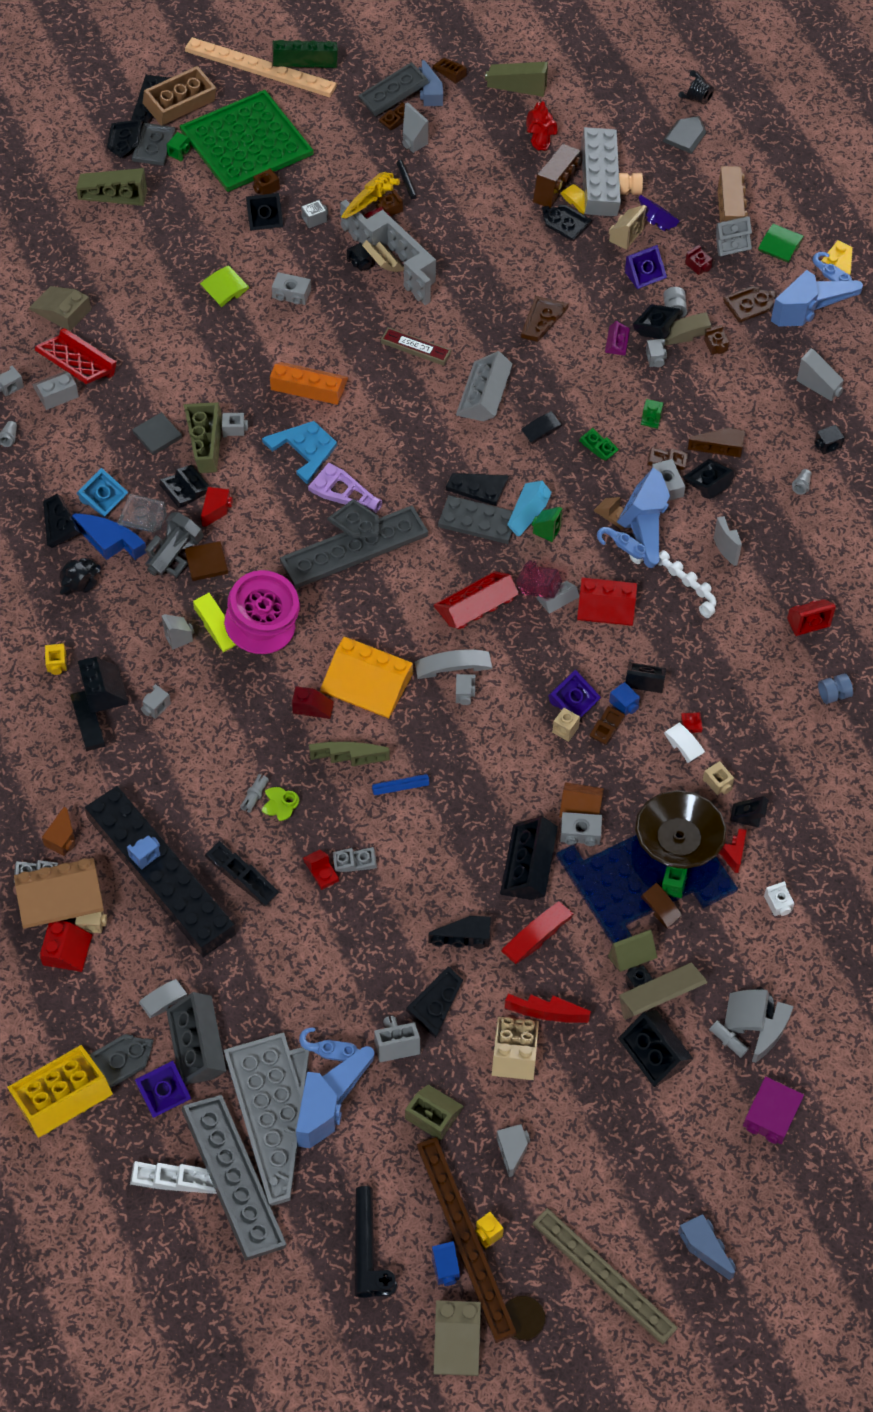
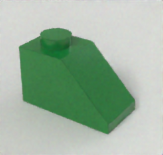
[532,507,563,542]

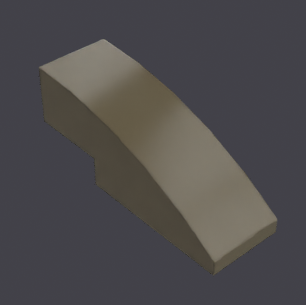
[664,312,711,346]

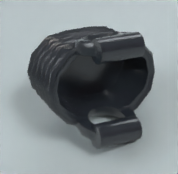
[678,70,714,104]

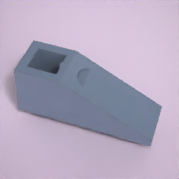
[418,60,443,106]
[678,1214,736,1280]

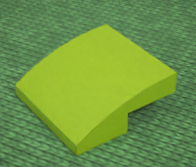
[200,266,249,307]

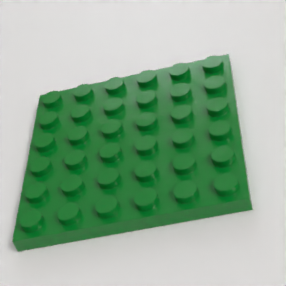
[180,90,314,192]

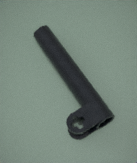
[355,1186,397,1298]

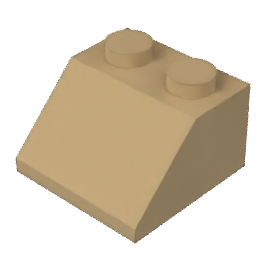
[609,205,647,250]

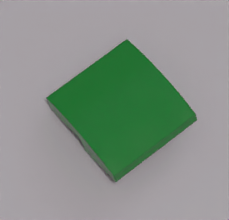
[758,224,804,263]

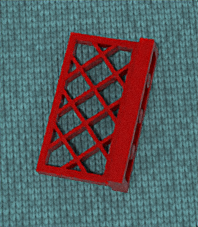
[35,328,116,384]

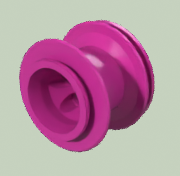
[224,570,300,654]

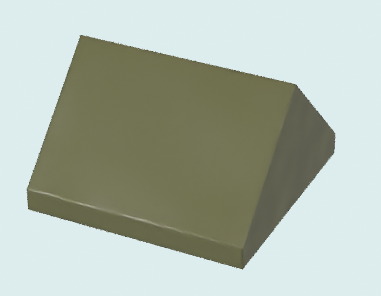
[608,930,657,972]

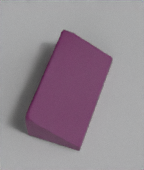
[605,321,630,356]

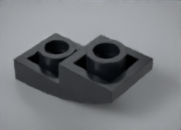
[521,411,562,444]

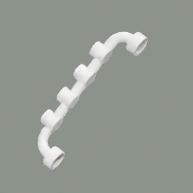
[629,550,716,618]

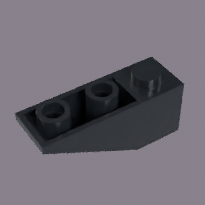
[428,916,491,949]

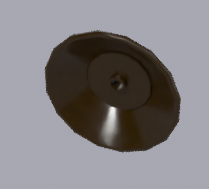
[635,790,727,869]

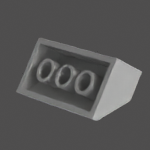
[456,351,513,421]

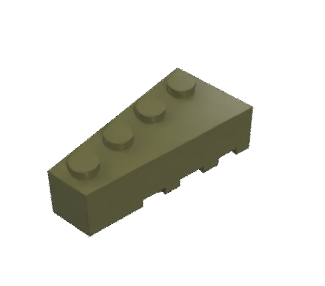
[76,168,147,206]
[184,402,222,473]

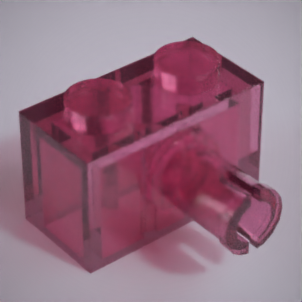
[516,560,562,598]

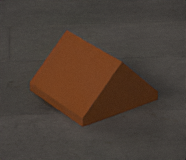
[559,782,604,818]

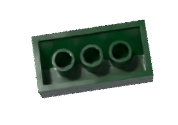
[272,40,338,68]

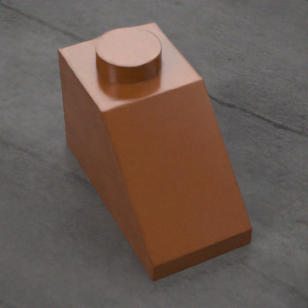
[42,807,75,856]

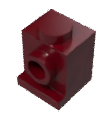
[685,245,712,275]

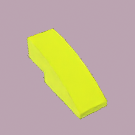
[193,593,236,652]

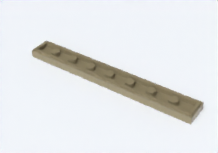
[532,1208,678,1345]

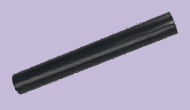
[396,160,417,200]

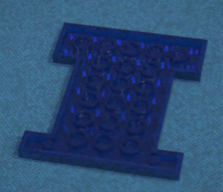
[556,835,738,945]

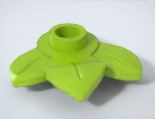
[262,787,299,821]

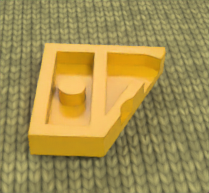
[821,240,853,275]

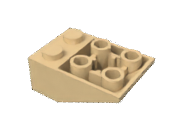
[492,1017,539,1080]

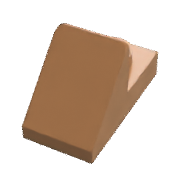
[594,497,624,530]

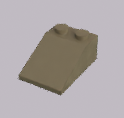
[29,286,91,331]
[434,1300,481,1376]

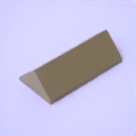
[619,962,707,1020]

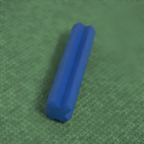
[372,774,429,795]

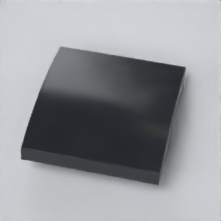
[159,464,210,508]

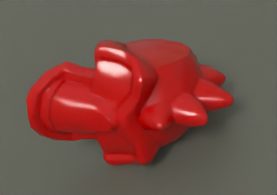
[526,101,557,151]

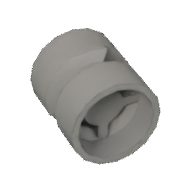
[663,287,687,319]

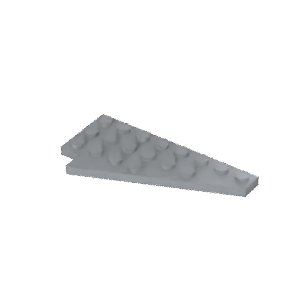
[224,1032,310,1207]

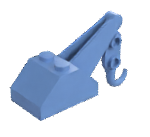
[771,252,863,327]
[597,468,670,568]
[296,1028,374,1148]

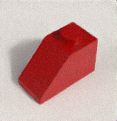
[201,487,233,527]

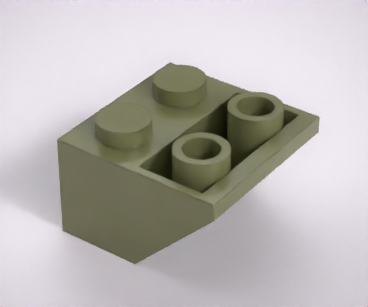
[405,1084,464,1141]

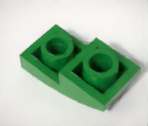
[579,428,619,461]

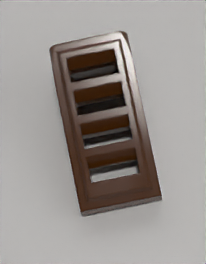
[433,58,467,84]

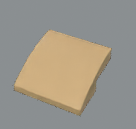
[362,240,404,272]

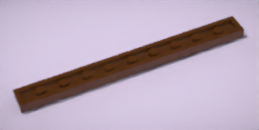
[417,1137,516,1343]

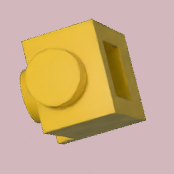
[45,644,67,675]
[475,1212,504,1249]

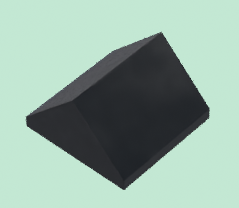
[246,193,283,231]
[625,662,666,693]

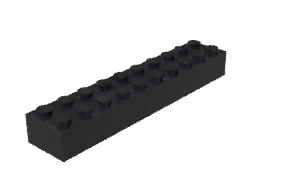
[85,786,236,958]

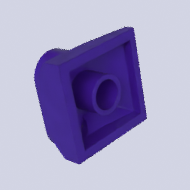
[639,194,680,231]
[548,669,601,718]
[135,1061,191,1118]

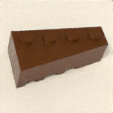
[533,144,581,208]

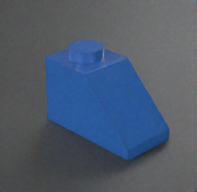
[432,1241,460,1286]

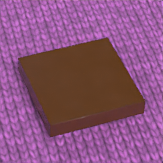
[184,541,228,581]

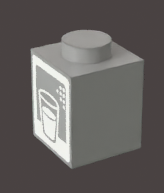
[301,200,328,228]

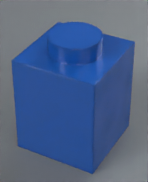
[609,682,640,716]

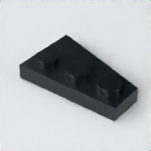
[43,494,80,548]
[406,966,463,1038]

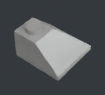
[402,102,429,153]

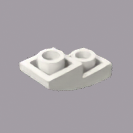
[664,723,705,763]

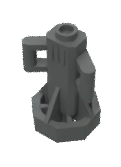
[145,512,204,578]

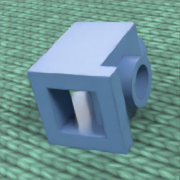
[127,835,160,870]

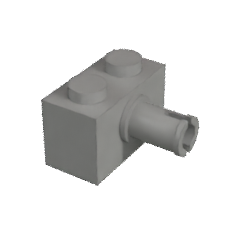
[374,1016,420,1062]

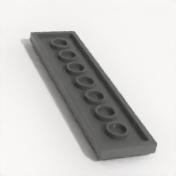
[280,505,428,589]
[181,1095,287,1261]

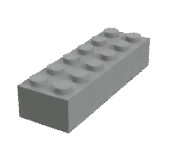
[581,127,621,216]

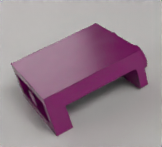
[743,1076,804,1145]

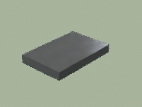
[132,123,176,166]

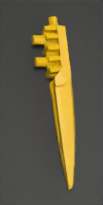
[341,172,400,219]

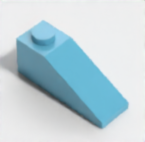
[507,481,552,536]

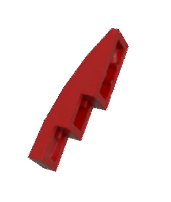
[501,901,573,964]
[504,993,591,1023]

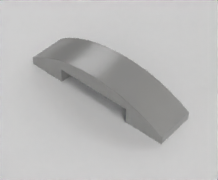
[415,650,492,679]

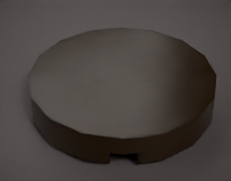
[505,1296,545,1341]

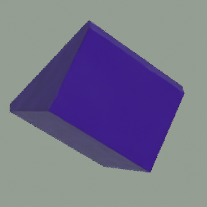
[625,245,667,289]

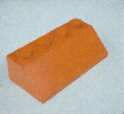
[270,362,348,405]

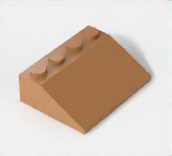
[14,858,104,929]

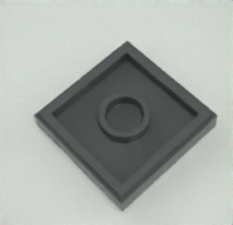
[132,412,182,455]

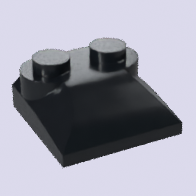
[633,304,680,339]
[683,459,734,499]

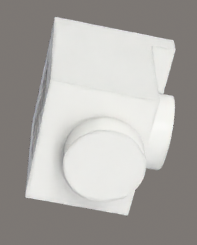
[764,881,794,916]

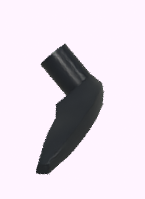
[756,986,774,1019]

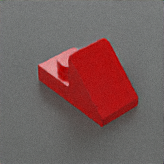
[719,829,746,873]
[302,849,339,890]

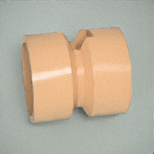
[619,173,643,195]

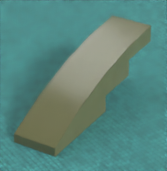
[309,742,390,767]

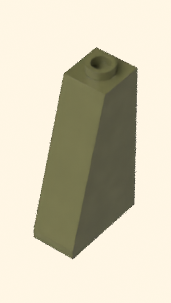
[485,62,548,97]

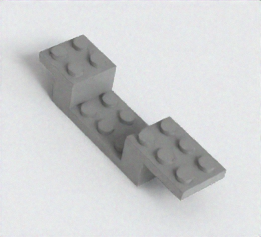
[340,200,436,305]

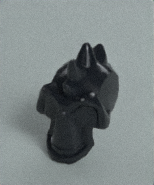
[59,558,101,596]

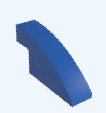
[72,514,146,560]

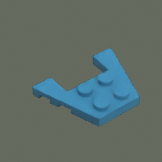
[262,421,337,484]

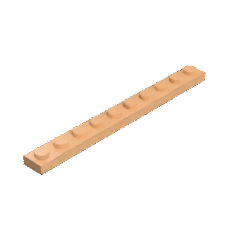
[185,37,337,97]

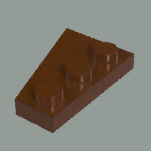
[521,296,568,342]

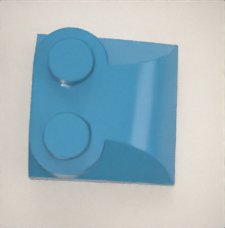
[76,468,128,517]

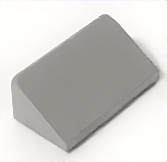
[536,581,579,614]

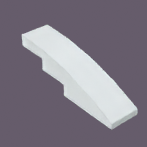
[130,1161,217,1194]

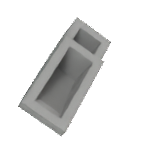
[752,1002,794,1063]

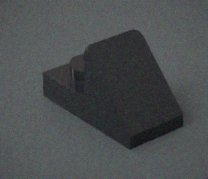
[730,796,769,827]

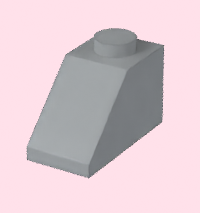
[162,614,194,650]
[496,1124,530,1177]

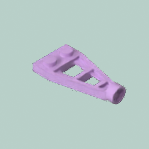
[308,463,382,513]

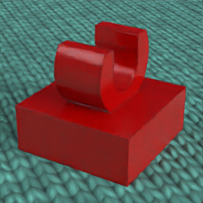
[681,713,703,733]

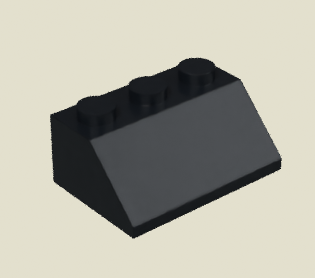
[78,657,129,713]
[618,1010,693,1087]

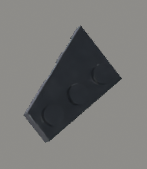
[446,473,509,506]

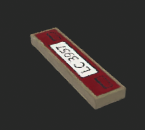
[381,327,451,366]

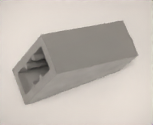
[796,348,844,401]

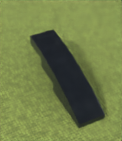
[70,691,105,752]
[205,841,279,906]

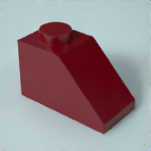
[292,686,334,719]

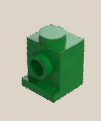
[166,132,191,161]
[641,399,663,429]
[662,866,688,898]

